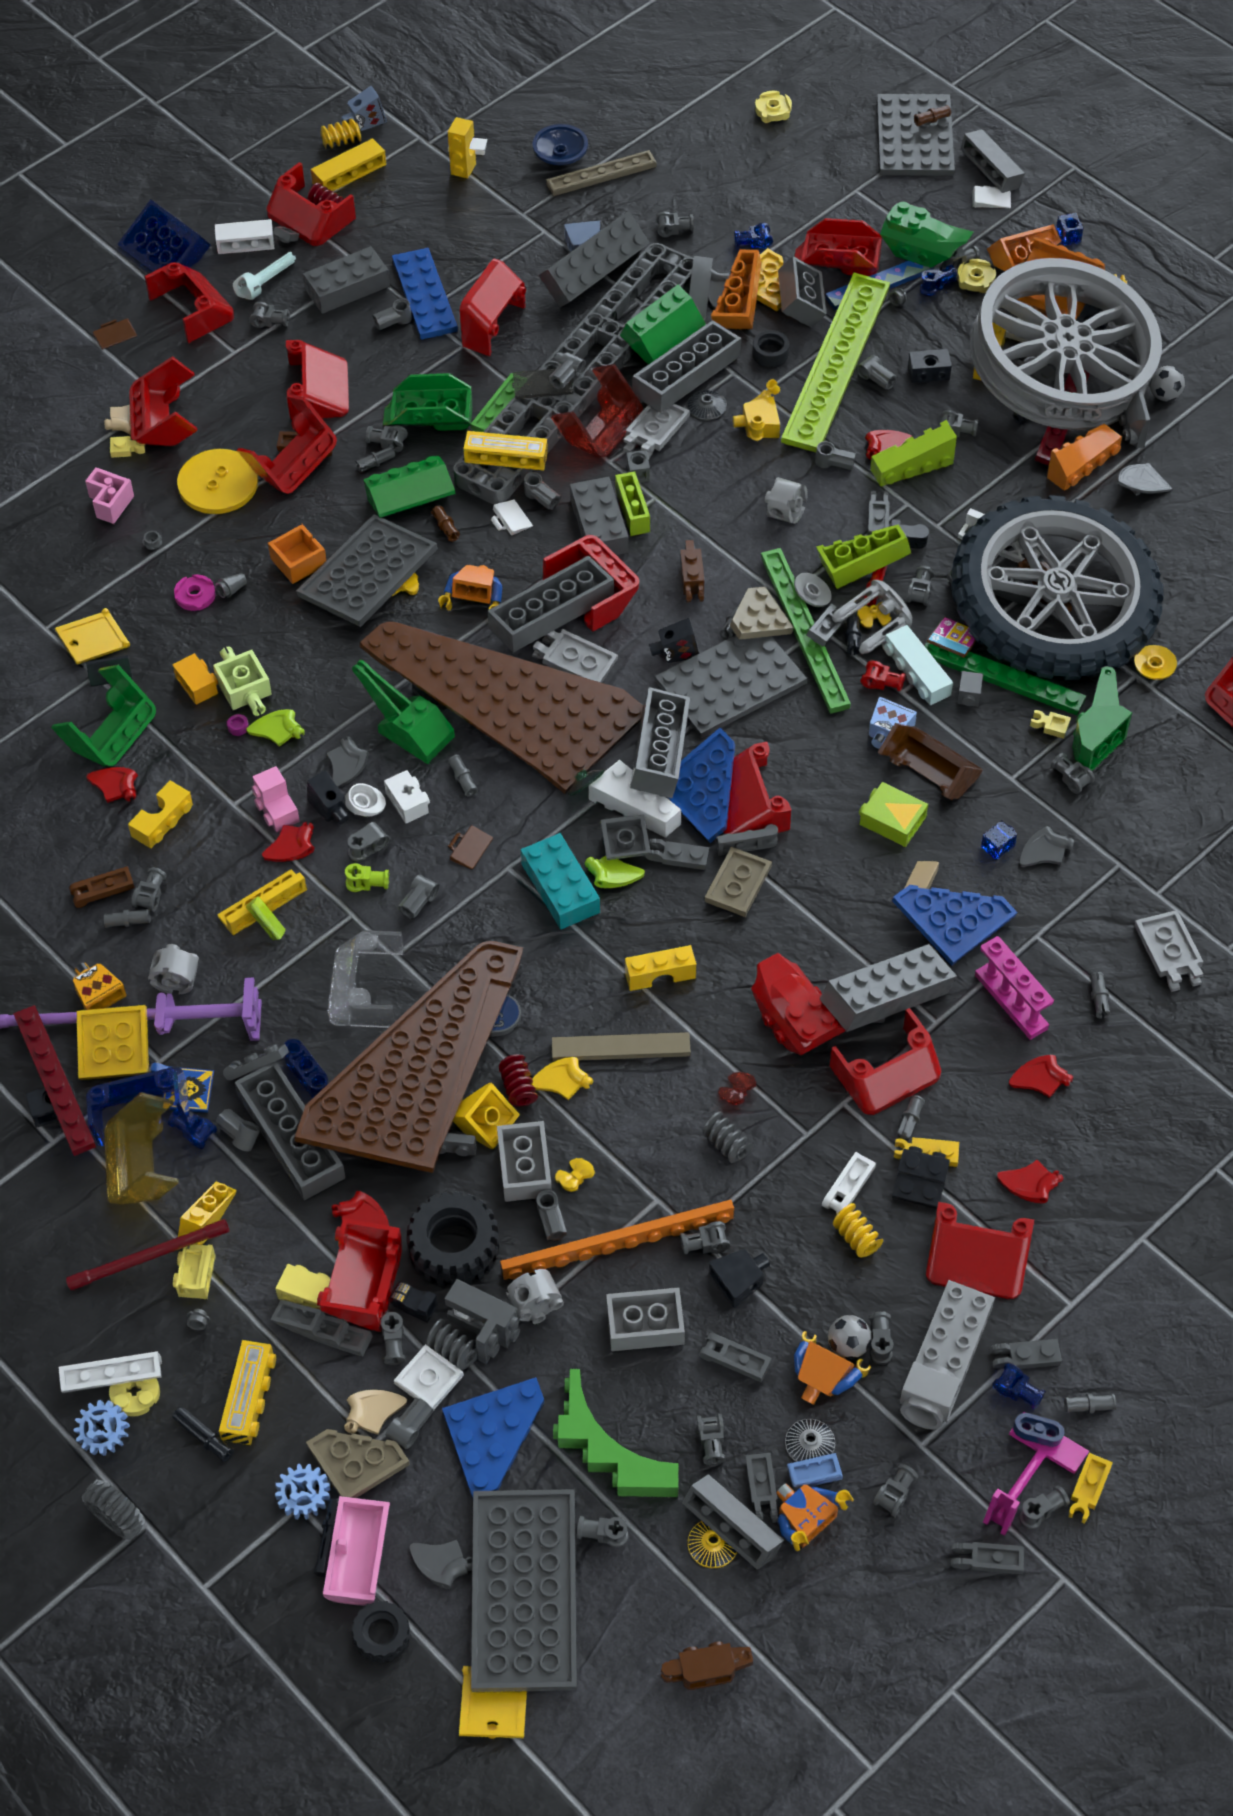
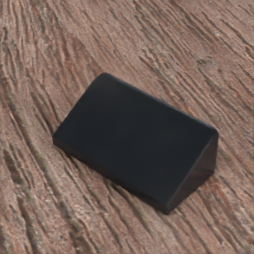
[86,655,132,686]

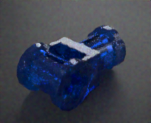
[734,223,773,249]
[920,265,958,296]
[168,1108,217,1149]
[992,1363,1046,1410]

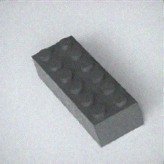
[538,211,650,307]
[632,320,742,413]
[488,556,614,653]
[630,687,690,798]
[820,944,957,1032]
[234,1061,345,1201]

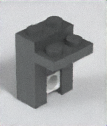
[445,1279,520,1364]

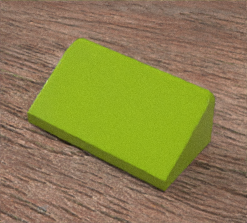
[246,896,285,940]

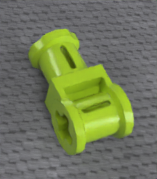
[345,863,389,892]

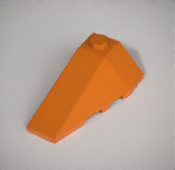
[987,224,1061,271]

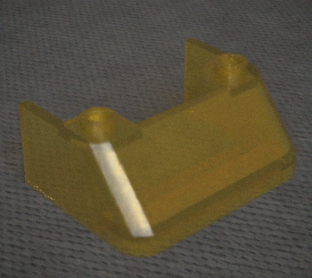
[104,1092,179,1205]

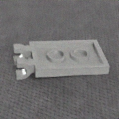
[623,404,690,460]
[532,629,618,683]
[1134,910,1203,992]

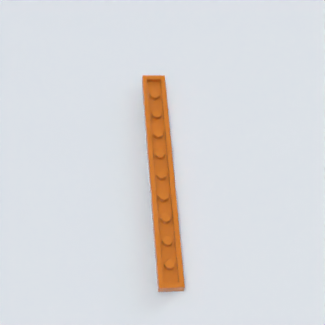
[500,1200,734,1280]

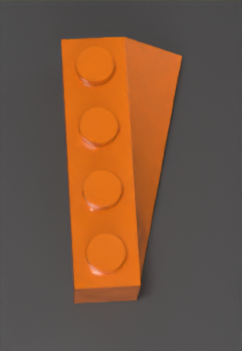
[1047,424,1122,491]

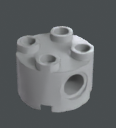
[765,477,807,524]
[148,944,199,994]
[506,1269,564,1324]

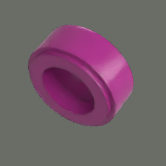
[227,714,249,736]

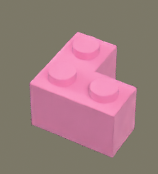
[85,468,134,524]
[252,766,300,833]

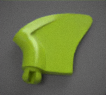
[247,709,305,747]
[585,856,645,888]

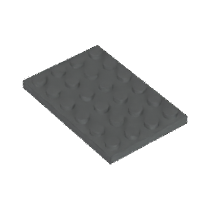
[877,94,955,176]
[296,514,438,627]
[655,635,807,738]

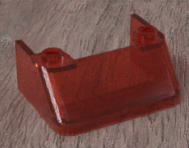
[551,364,643,458]

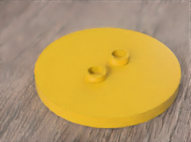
[177,449,258,514]

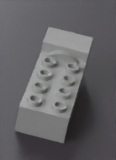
[900,1280,995,1429]

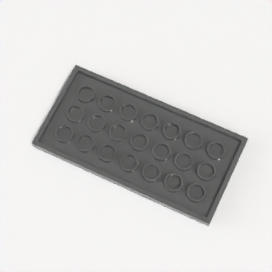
[471,1489,577,1692]

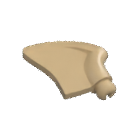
[104,405,131,435]
[344,1390,407,1435]

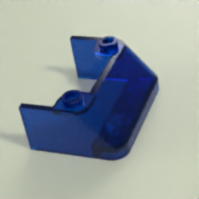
[86,1067,190,1146]

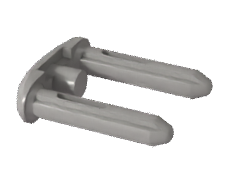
[832,580,912,654]

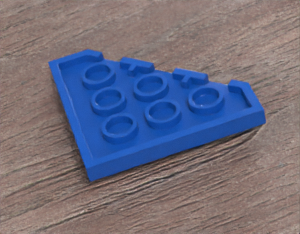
[667,728,735,843]
[892,885,1018,966]
[442,1377,544,1499]

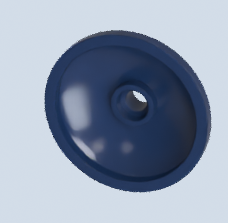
[533,124,588,166]

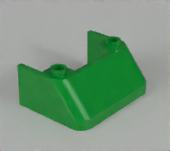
[51,664,156,767]

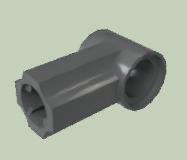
[373,298,412,330]
[549,352,586,389]
[857,355,897,390]
[815,441,856,470]
[524,472,561,510]
[398,875,440,919]
[216,1109,261,1151]
[536,1190,567,1241]
[385,1398,433,1450]

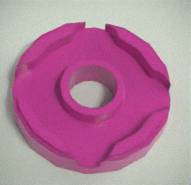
[174,574,216,611]

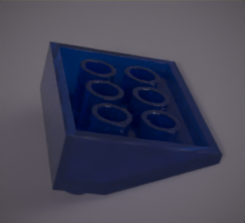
[117,199,211,272]

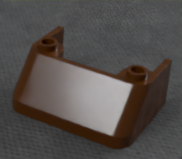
[878,722,983,800]

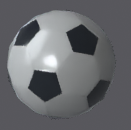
[1149,366,1185,401]
[828,1315,872,1359]

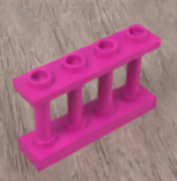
[975,936,1054,1040]

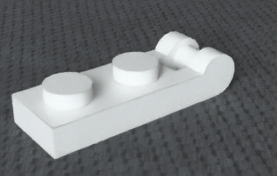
[822,1152,876,1214]

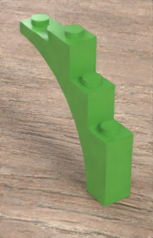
[553,1369,678,1497]

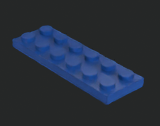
[392,248,458,340]

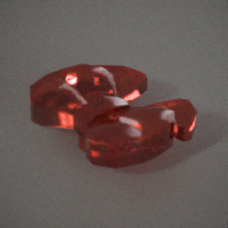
[718,1071,756,1105]

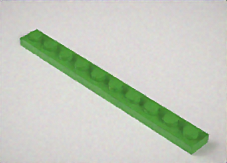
[761,548,851,714]

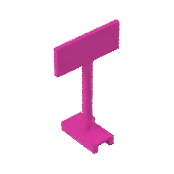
[983,1412,1089,1536]

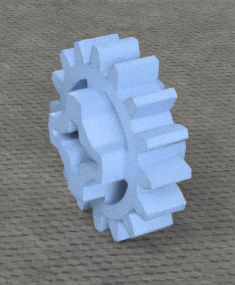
[74,1400,130,1456]
[275,1464,331,1520]

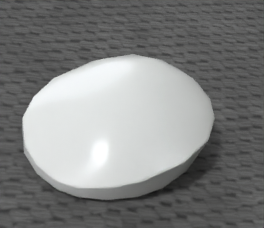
[345,783,386,817]

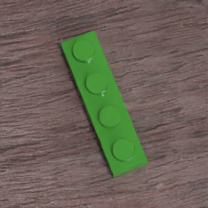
[470,373,528,432]

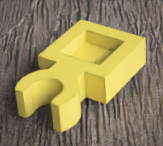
[110,436,145,458]
[1030,710,1071,739]

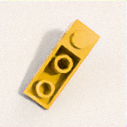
[178,1182,237,1245]

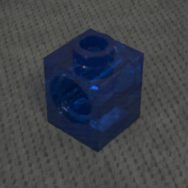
[1056,213,1084,246]
[981,820,1017,860]

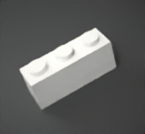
[215,219,275,254]

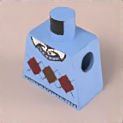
[869,697,917,749]

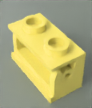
[173,1245,216,1299]
[275,1264,331,1309]

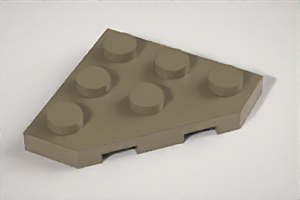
[730,587,794,640]
[306,1429,410,1498]

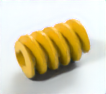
[320,118,361,149]
[833,1203,883,1258]

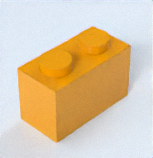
[172,653,218,705]

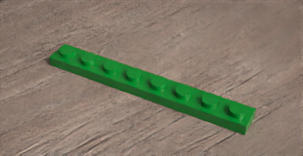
[924,642,1086,716]

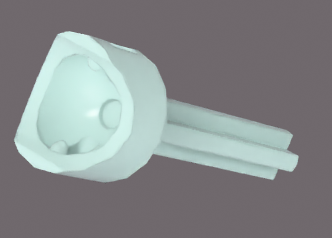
[233,252,296,300]

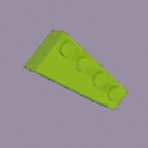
[870,420,957,487]
[816,524,911,589]

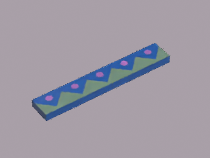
[825,261,934,311]

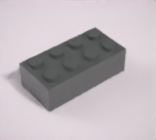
[303,246,390,314]
[570,477,629,555]

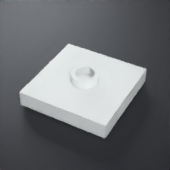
[394,1344,464,1410]

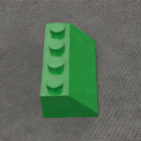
[363,456,456,518]

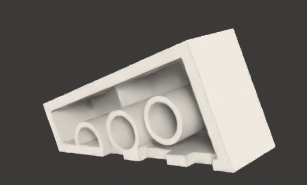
[588,760,681,838]

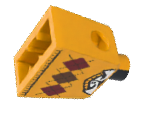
[73,963,127,1010]

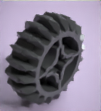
[82,1479,145,1540]

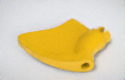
[532,1057,593,1100]

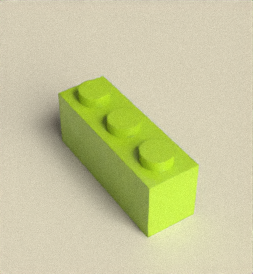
[615,471,650,536]

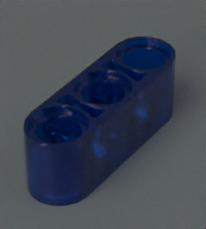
[284,1039,329,1098]

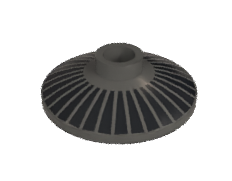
[687,390,727,421]

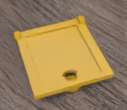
[55,608,130,665]
[459,1666,527,1739]

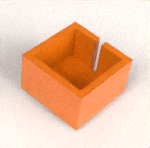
[268,524,326,584]

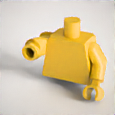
[733,379,780,441]

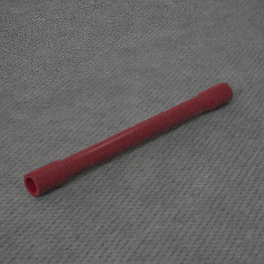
[66,1219,230,1291]

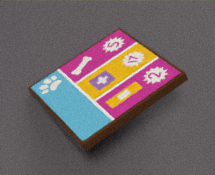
[927,617,977,658]

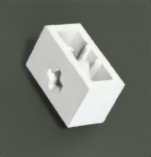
[384,770,430,824]

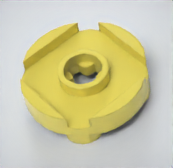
[755,91,792,123]
[957,259,996,293]
[109,1378,160,1416]

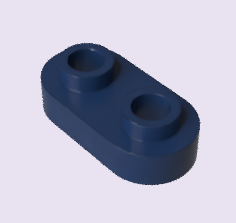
[1013,1413,1064,1447]

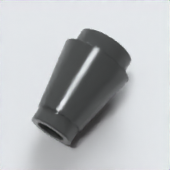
[215,573,247,598]

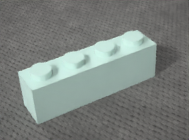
[884,625,953,705]

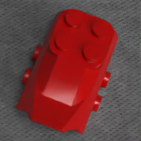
[795,218,882,276]
[751,953,846,1055]

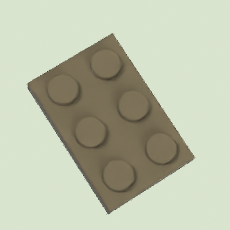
[705,847,772,917]

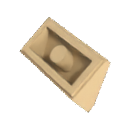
[905,861,939,889]

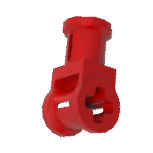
[860,660,906,692]

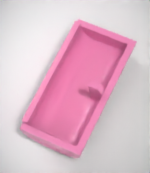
[323,1496,390,1606]

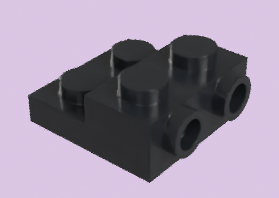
[892,1146,950,1209]

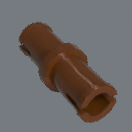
[914,105,951,126]
[431,506,460,542]

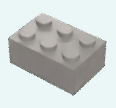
[497,1121,552,1202]
[606,1288,685,1351]

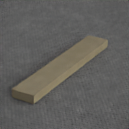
[546,150,656,196]
[552,1032,691,1061]

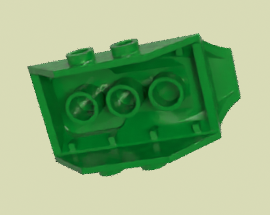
[880,202,974,268]
[383,373,472,431]

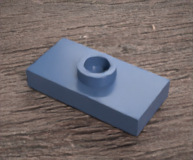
[787,1453,843,1490]

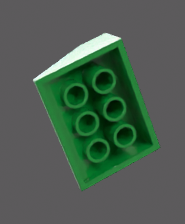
[620,284,706,365]

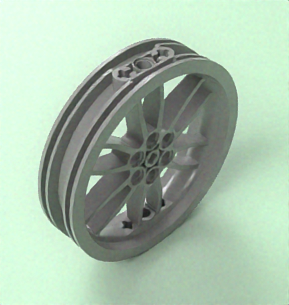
[970,258,1162,430]

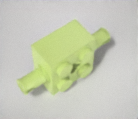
[213,647,272,716]

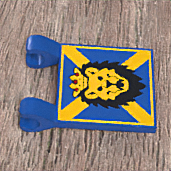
[145,1063,214,1113]

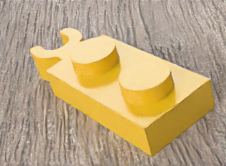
[894,1137,959,1167]
[1069,1453,1113,1523]

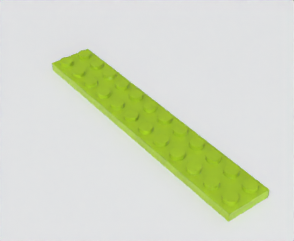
[781,273,890,452]

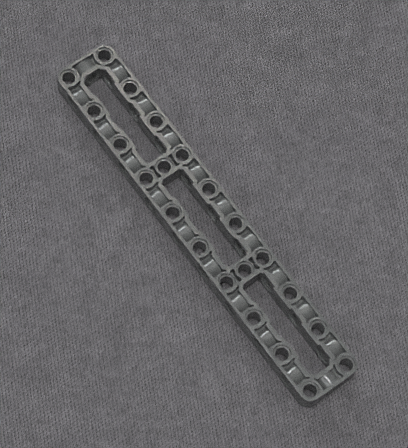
[453,243,694,504]

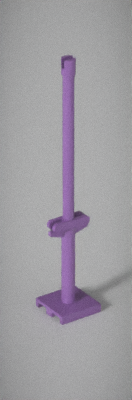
[0,978,262,1041]

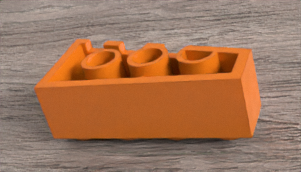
[711,250,762,329]

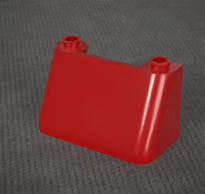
[317,1218,402,1332]

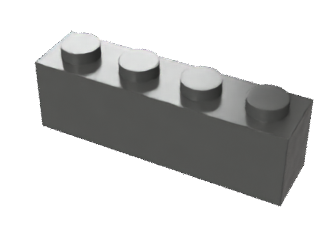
[960,129,1025,193]
[682,1474,784,1570]

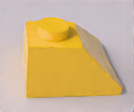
[453,1083,520,1149]

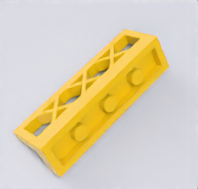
[218,869,307,935]

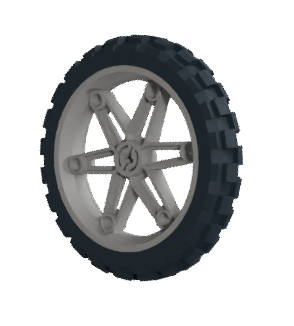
[951,495,1164,680]

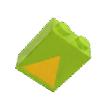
[859,782,928,847]

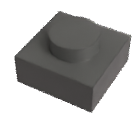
[273,226,300,243]

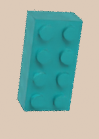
[521,833,600,930]

